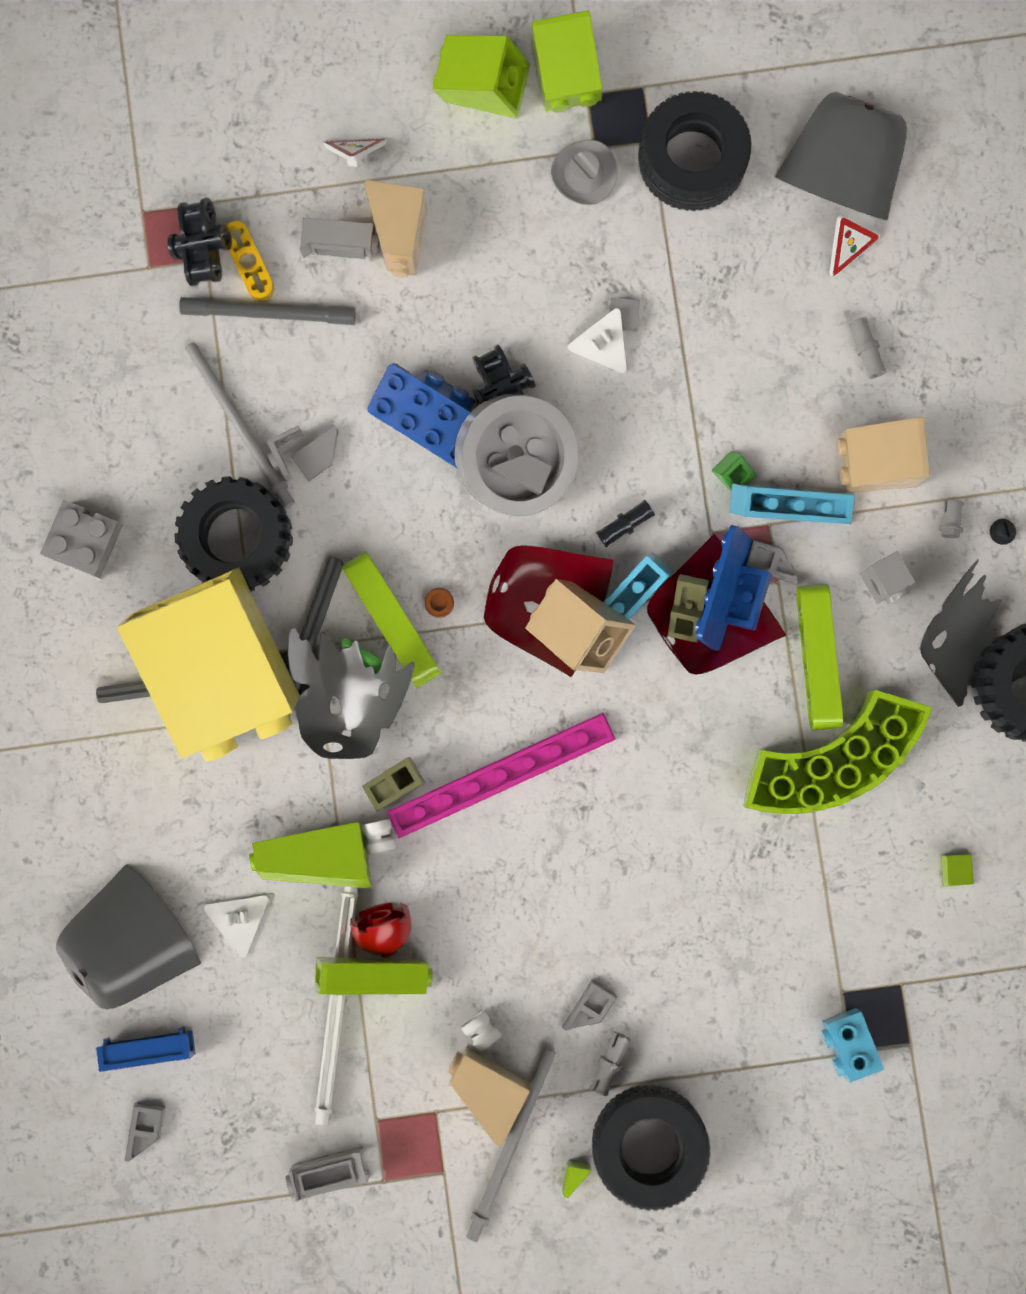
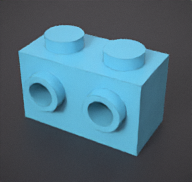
[821,1008,884,1083]

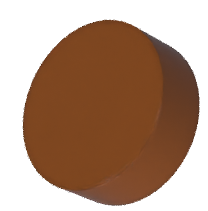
[424,588,454,618]

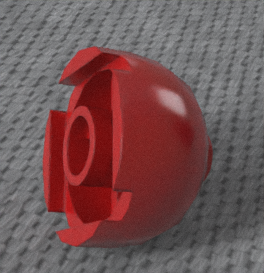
[350,903,412,958]

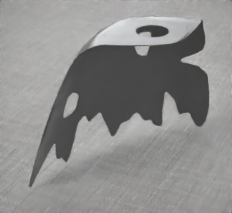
[920,559,1026,707]
[288,628,415,759]

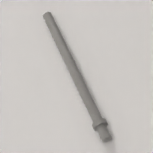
[185,343,295,509]
[466,1048,556,1242]

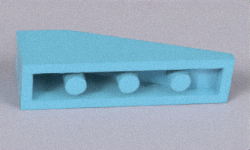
[729,483,855,524]
[603,551,674,619]

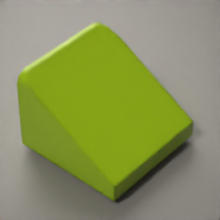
[941,854,974,886]
[562,1160,591,1198]

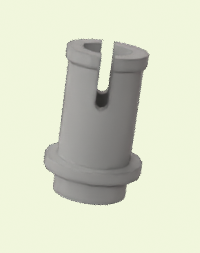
[939,500,964,538]

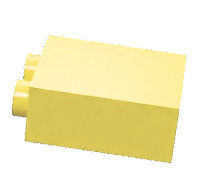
[117,568,300,762]

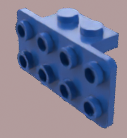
[367,363,476,468]
[695,525,772,651]

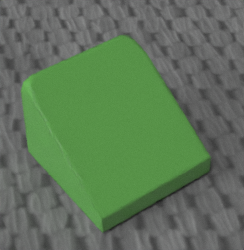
[712,451,757,492]

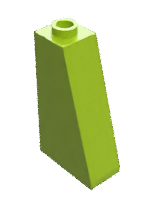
[249,822,372,888]
[314,957,433,995]

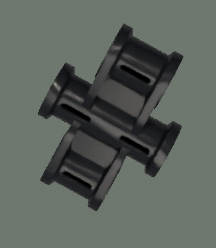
[167,198,232,287]
[472,344,536,405]

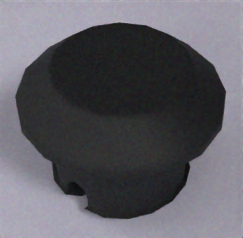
[989,519,1016,545]

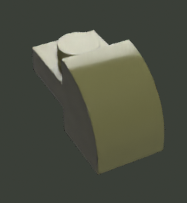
[668,574,709,643]
[362,757,426,812]

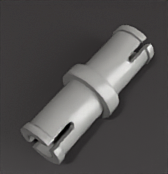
[849,317,887,379]
[590,1031,631,1096]

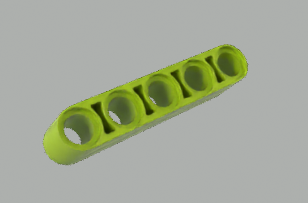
[341,551,442,689]
[796,584,843,731]

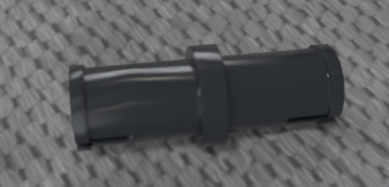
[596,500,655,548]

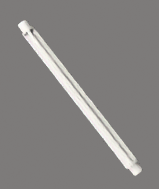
[314,887,359,1126]

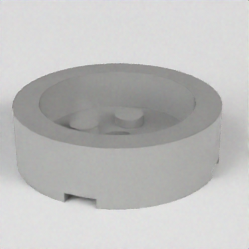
[455,394,579,516]

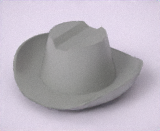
[551,140,617,205]

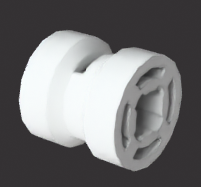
[361,819,397,855]
[460,1010,502,1053]

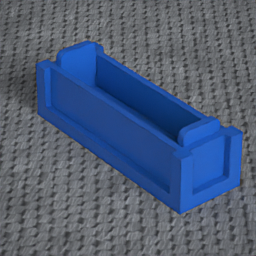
[96,1026,196,1072]

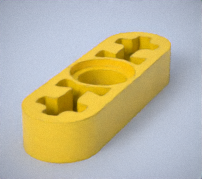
[226,221,274,302]

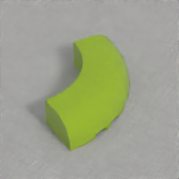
[743,690,933,814]

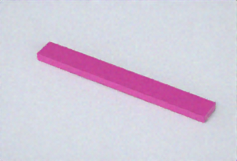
[386,713,616,839]

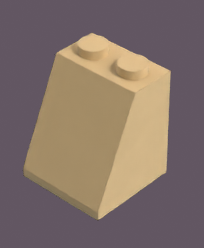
[364,180,427,277]
[837,417,930,493]
[525,579,636,673]
[448,1047,530,1147]

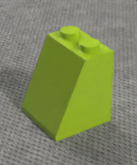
[531,10,602,113]
[432,35,531,118]

